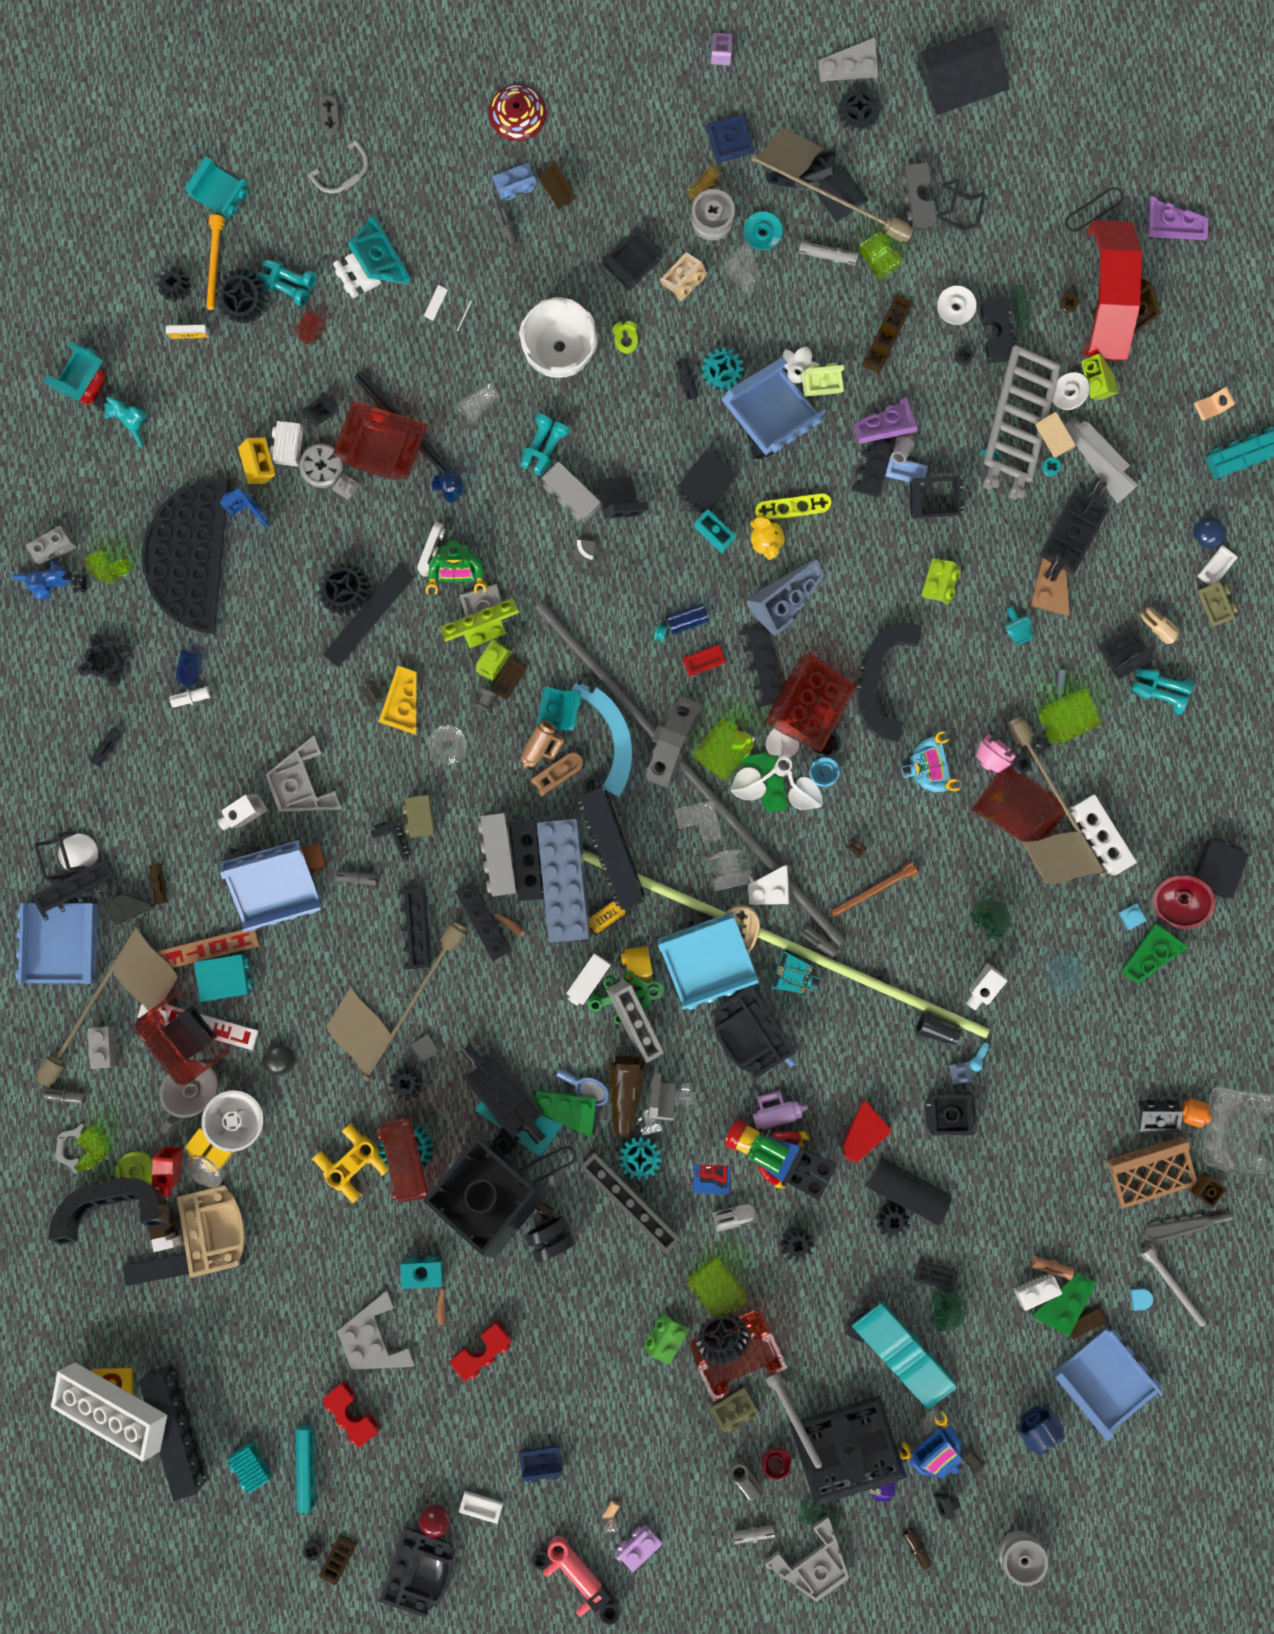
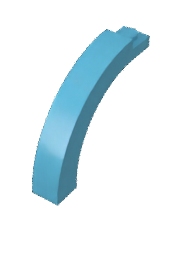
[571,683,632,798]

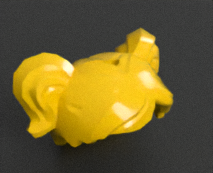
[750,515,785,560]

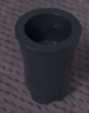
[915,1009,962,1046]

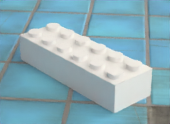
[51,1362,167,1462]

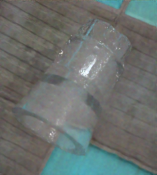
[455,383,500,425]

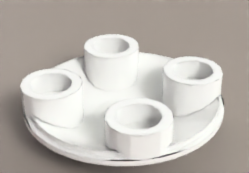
[58,834,99,873]

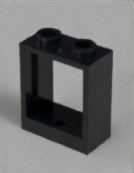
[909,475,964,518]

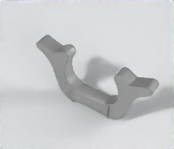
[55,1123,84,1174]

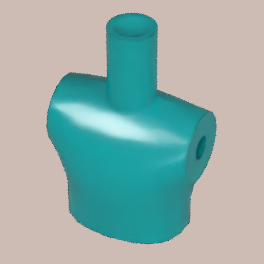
[1004,607,1034,645]

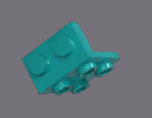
[536,687,582,731]

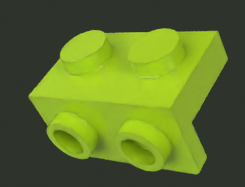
[921,558,961,605]

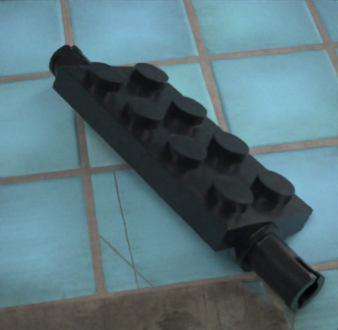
[1039,479,1109,582]
[460,1043,546,1145]

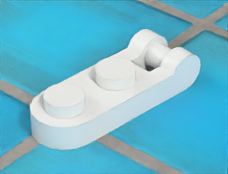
[417,522,446,577]

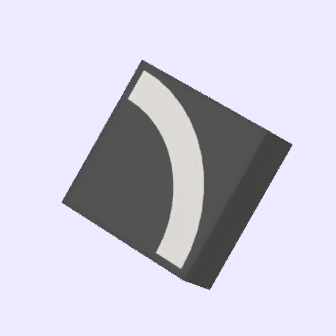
[574,539,596,562]

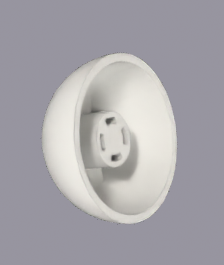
[202,1091,263,1152]

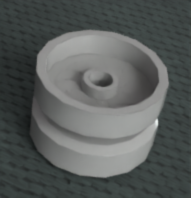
[691,189,735,240]
[998,1531,1048,1586]

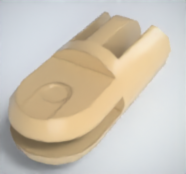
[1141,607,1179,644]

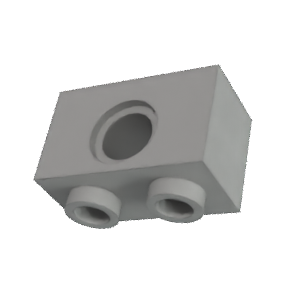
[26,526,77,566]

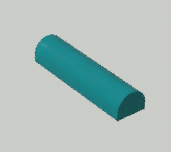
[296,1425,316,1513]

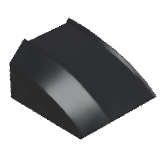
[925,1093,977,1136]

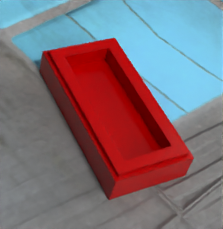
[682,644,726,677]

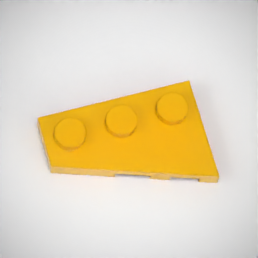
[378,666,417,735]

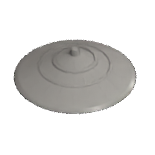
[159,1061,217,1118]

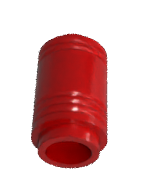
[79,369,106,405]

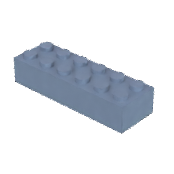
[537,818,592,943]

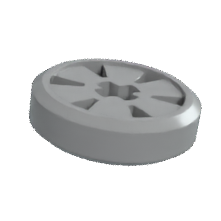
[299,444,344,488]

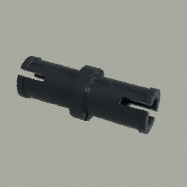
[676,358,699,400]
[89,727,123,767]

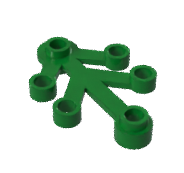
[587,971,664,1024]

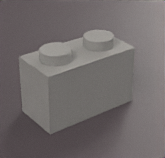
[88,1026,117,1069]

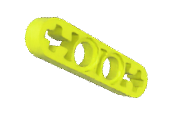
[755,494,831,520]

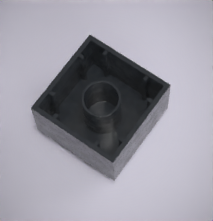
[423,1137,548,1258]

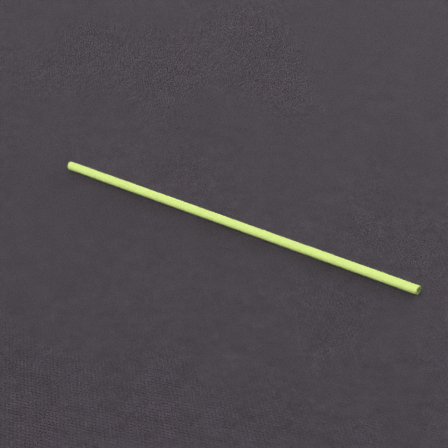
[583,849,989,1038]

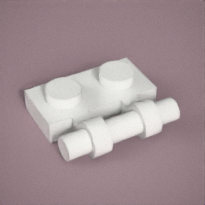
[333,253,381,298]

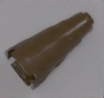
[607,1056,648,1137]

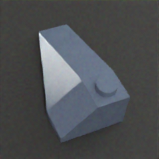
[747,559,825,636]

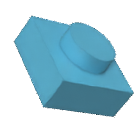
[1118,903,1147,930]

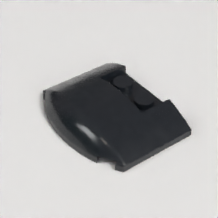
[712,985,797,1078]
[379,1526,453,1618]

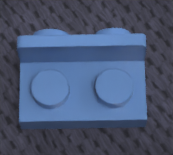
[492,163,537,200]

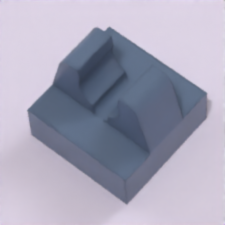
[949,1062,972,1085]

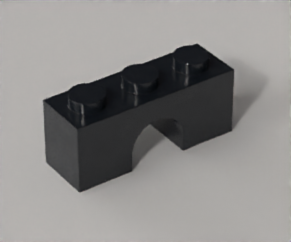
[979,298,1016,364]

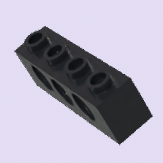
[511,820,544,901]
[455,881,512,962]

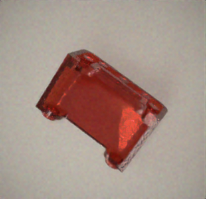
[690,1311,787,1401]

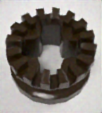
[1059,293,1079,313]
[847,839,867,857]

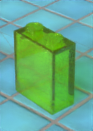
[1038,688,1102,745]
[692,719,755,783]
[686,1255,748,1318]

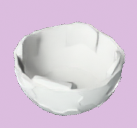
[519,297,597,378]

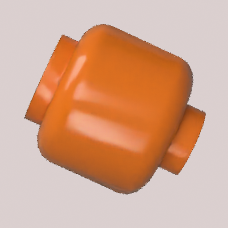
[1181,1098,1212,1128]

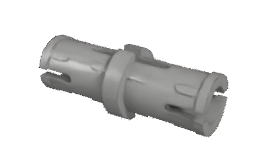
[733,1524,775,1545]

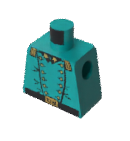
[771,952,821,993]

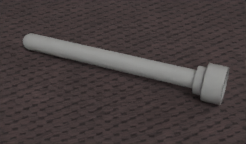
[1139,1244,1206,1327]
[766,1372,822,1468]

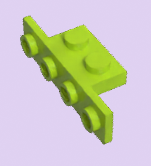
[440,598,519,648]

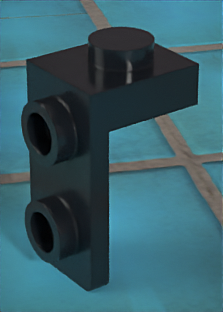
[370,822,410,862]

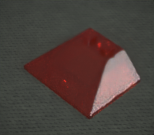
[333,401,428,480]
[971,766,1070,847]

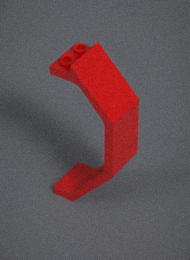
[1084,220,1142,361]

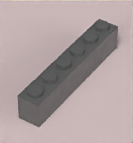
[580,1150,681,1254]

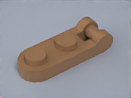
[530,753,583,797]

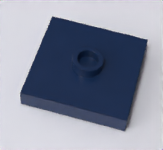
[706,114,754,164]

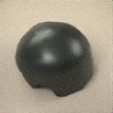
[262,1044,295,1075]

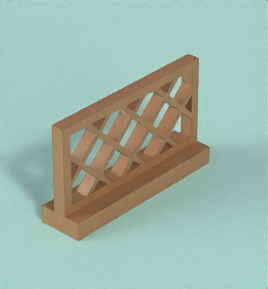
[1106,1137,1197,1209]

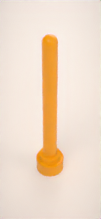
[207,215,225,310]

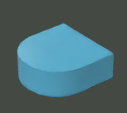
[1130,1288,1153,1311]

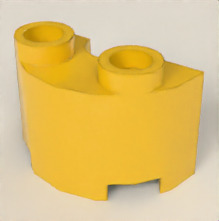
[621,946,653,988]

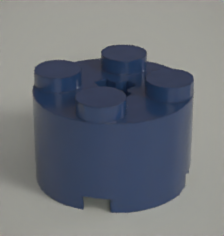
[1015,1405,1065,1455]

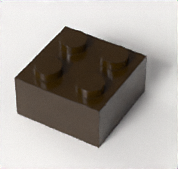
[1190,1171,1227,1209]

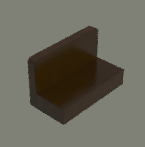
[538,159,574,210]

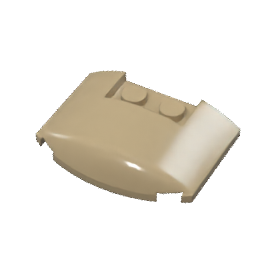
[177,1186,245,1278]

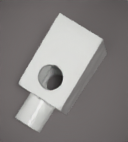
[218,794,268,830]
[966,963,1008,1010]

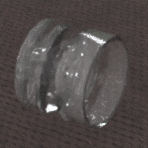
[706,849,754,892]

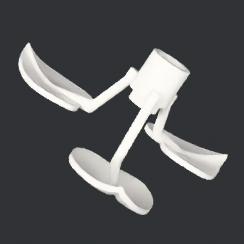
[730,721,823,810]

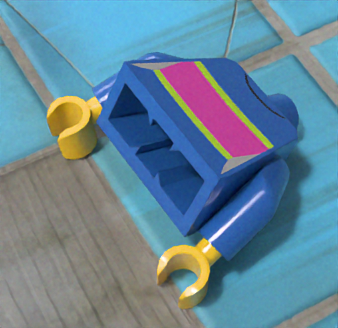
[898,1411,962,1478]

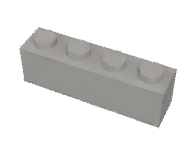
[606,980,663,1063]

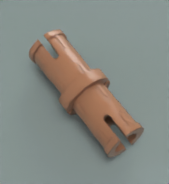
[1031,1255,1074,1280]

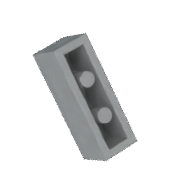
[542,461,601,523]

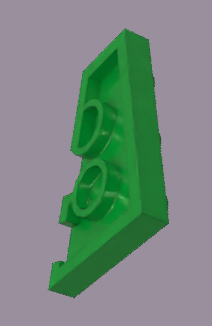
[739,753,788,813]
[1120,924,1189,984]

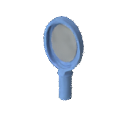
[556,1069,609,1106]

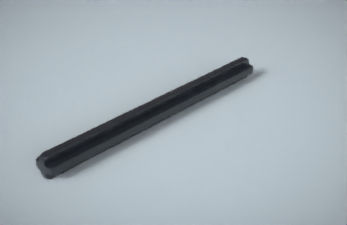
[354,371,452,476]

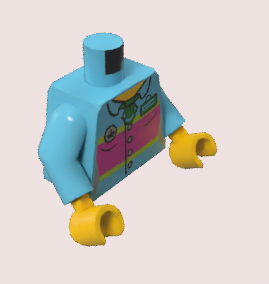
[901,731,960,792]

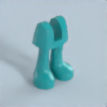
[256,259,316,307]
[520,413,570,476]
[1131,668,1194,715]

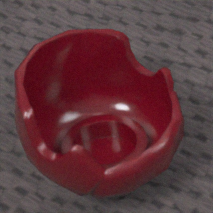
[761,1447,792,1480]
[419,1505,450,1538]

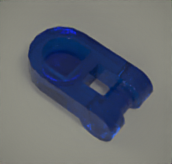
[176,650,203,686]

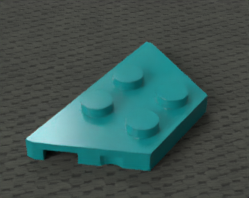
[348,215,411,284]

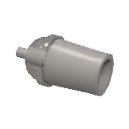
[891,433,916,464]

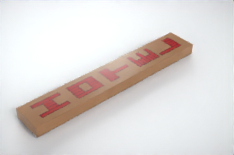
[157,930,260,968]

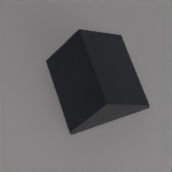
[814,169,868,222]

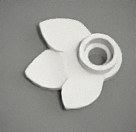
[782,346,820,383]

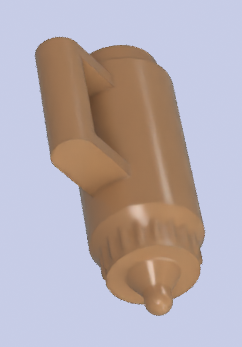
[521,720,565,769]

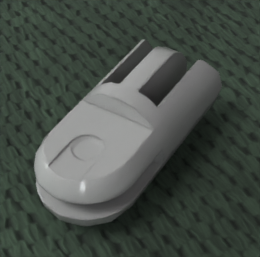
[712,1204,757,1232]

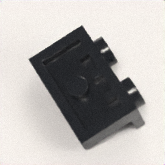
[1138,1099,1183,1132]

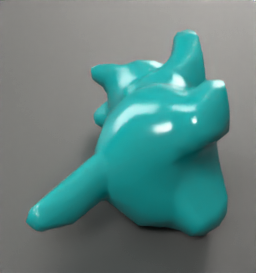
[104,397,147,448]

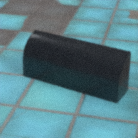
[866,1157,952,1226]

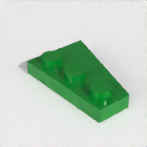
[535,1089,597,1138]
[1032,1273,1096,1337]

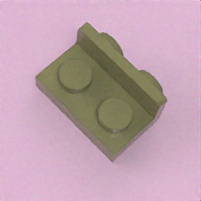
[1197,581,1239,627]
[710,1387,759,1433]

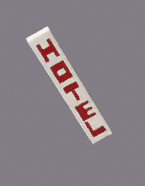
[138,1003,259,1050]

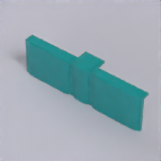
[852,1300,957,1410]

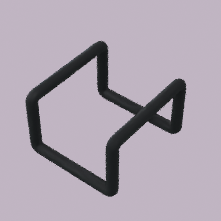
[936,178,986,231]
[34,831,86,881]

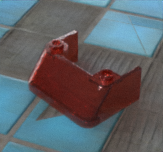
[134,989,230,1086]
[377,1112,434,1203]

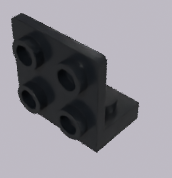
[597,478,649,519]

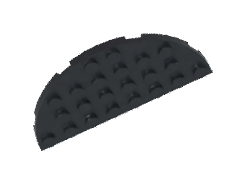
[142,478,229,635]

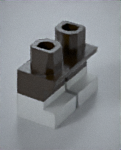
[149,1209,183,1252]

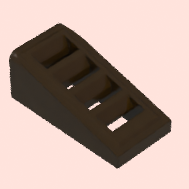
[319,1534,357,1585]

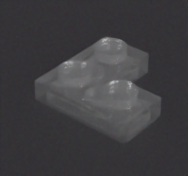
[674,800,723,843]

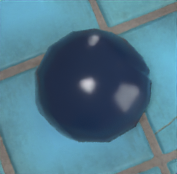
[1193,518,1226,548]

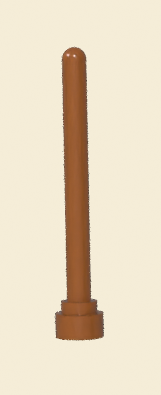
[831,860,919,916]

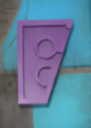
[1147,196,1208,240]

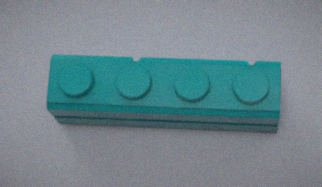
[1205,426,1274,480]

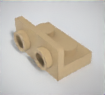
[660,252,707,301]

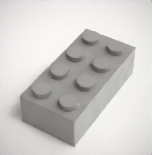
[478,813,517,897]

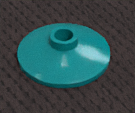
[744,212,783,250]

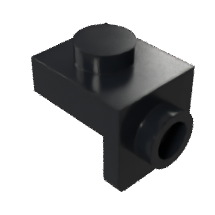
[302,392,336,427]

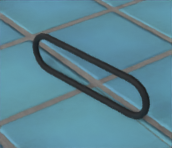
[1065,187,1124,232]
[520,1146,577,1183]

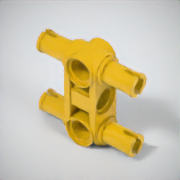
[312,1123,391,1204]

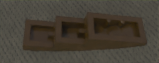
[862,295,913,374]

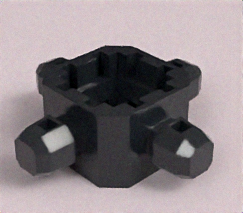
[77,634,132,687]

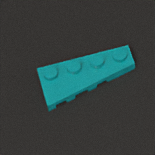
[475,1102,563,1157]

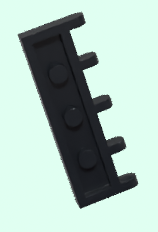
[851,436,895,497]
[740,626,784,708]
[31,859,119,921]
[399,888,431,970]

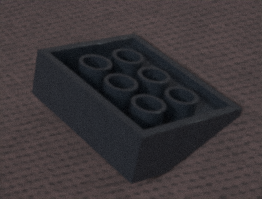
[917,26,1010,115]

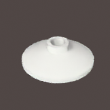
[937,286,976,325]
[1053,372,1090,410]

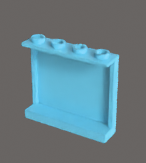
[657,912,758,1010]

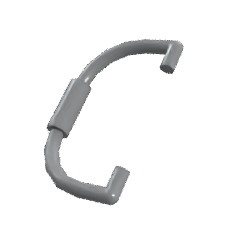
[308,140,368,194]

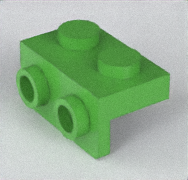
[643,1313,690,1365]

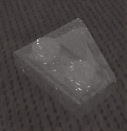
[720,241,761,294]

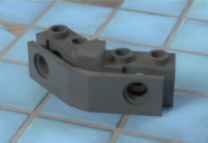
[646,696,703,788]

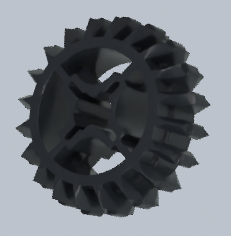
[216,268,269,323]
[318,562,371,616]
[695,1312,751,1367]

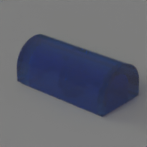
[665,603,709,635]

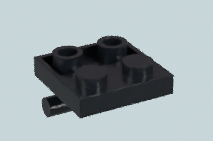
[1098,626,1154,680]

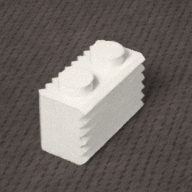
[270,421,303,466]
[1014,1273,1062,1311]

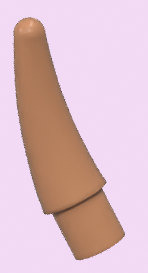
[493,914,524,937]
[436,1288,446,1325]

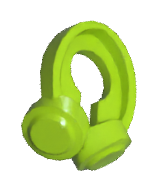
[612,321,638,354]

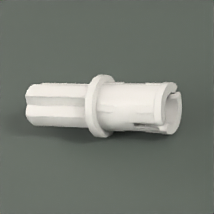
[170,686,211,707]

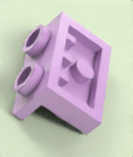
[616,1524,662,1572]

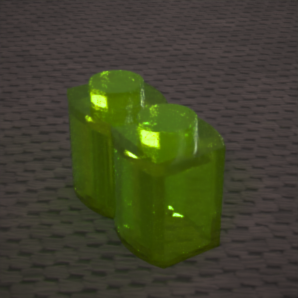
[858,231,901,281]

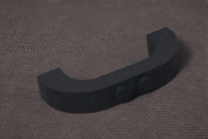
[856,623,922,743]
[48,1177,169,1245]

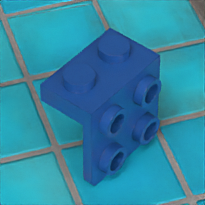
[219,488,270,529]

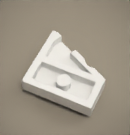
[748,865,790,905]

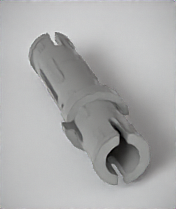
[799,240,858,266]

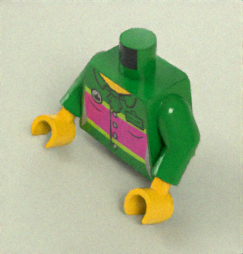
[426,540,487,595]

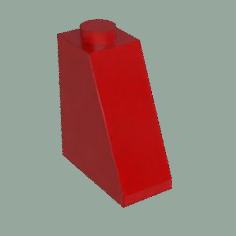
[841,1099,892,1163]

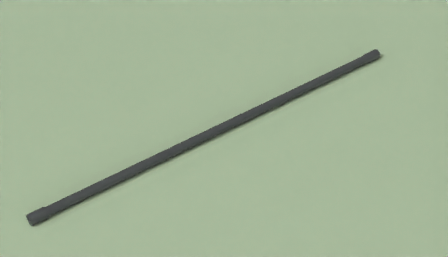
[535,601,847,947]

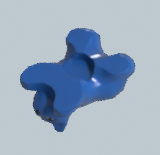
[11,560,71,600]

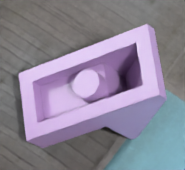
[711,33,732,65]

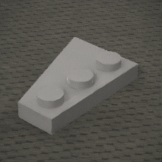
[818,37,878,81]

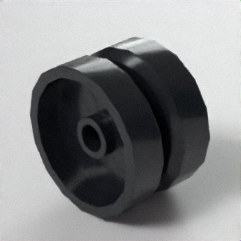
[524,1216,576,1263]

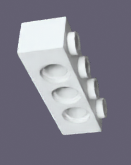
[1070,794,1137,875]

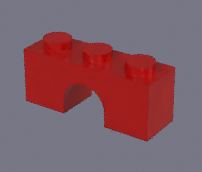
[449,1319,512,1382]
[322,1379,381,1448]

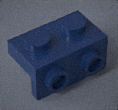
[519,1445,563,1483]

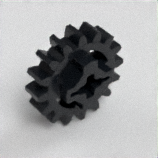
[837,87,880,132]

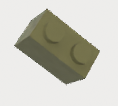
[402,795,436,838]

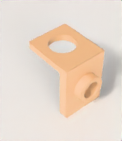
[1194,387,1235,421]

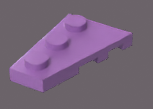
[854,397,917,444]

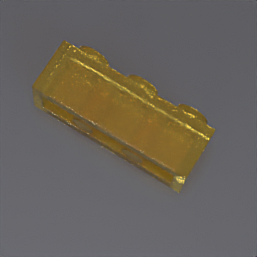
[687,166,720,203]

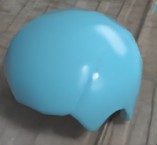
[809,757,840,787]

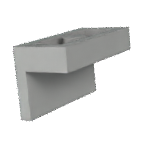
[649,1073,676,1120]

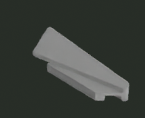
[1064,416,1138,504]

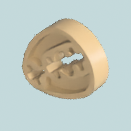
[724,905,760,954]

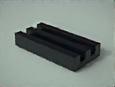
[913,1260,958,1292]

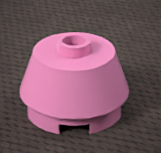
[976,734,1017,773]

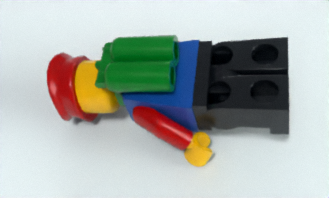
[725,1118,837,1201]

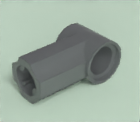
[729,1458,764,1500]

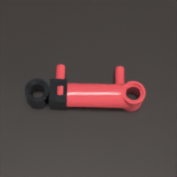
[543,1536,620,1625]

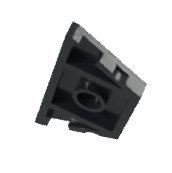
[765,148,837,189]

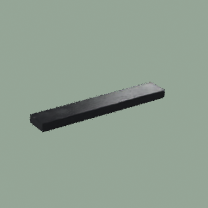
[323,564,414,668]
[122,1249,246,1286]

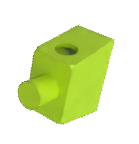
[476,640,513,682]

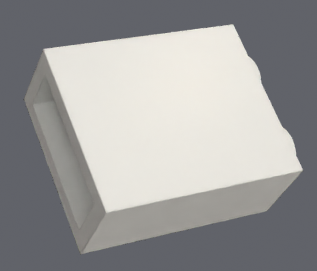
[566,953,611,1006]

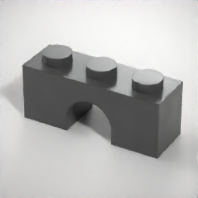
[900,162,937,229]

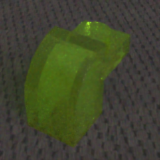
[84,550,134,584]
[74,1124,110,1173]

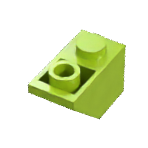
[1081,354,1119,400]

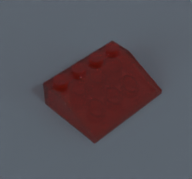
[764,653,857,752]

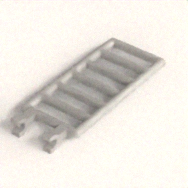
[983,345,1061,500]

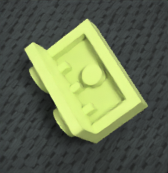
[801,363,845,397]

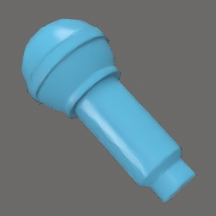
[969,1042,989,1072]

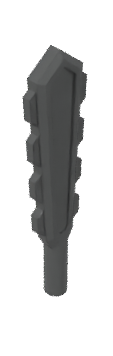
[1141,1212,1233,1245]

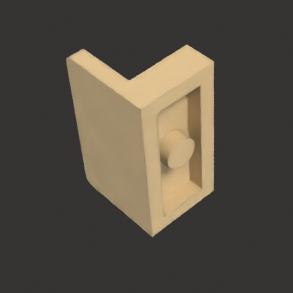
[1035,412,1076,458]

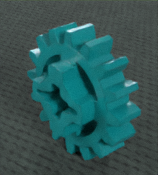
[701,347,744,392]
[618,1136,662,1181]

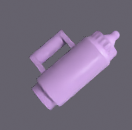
[753,1090,808,1130]

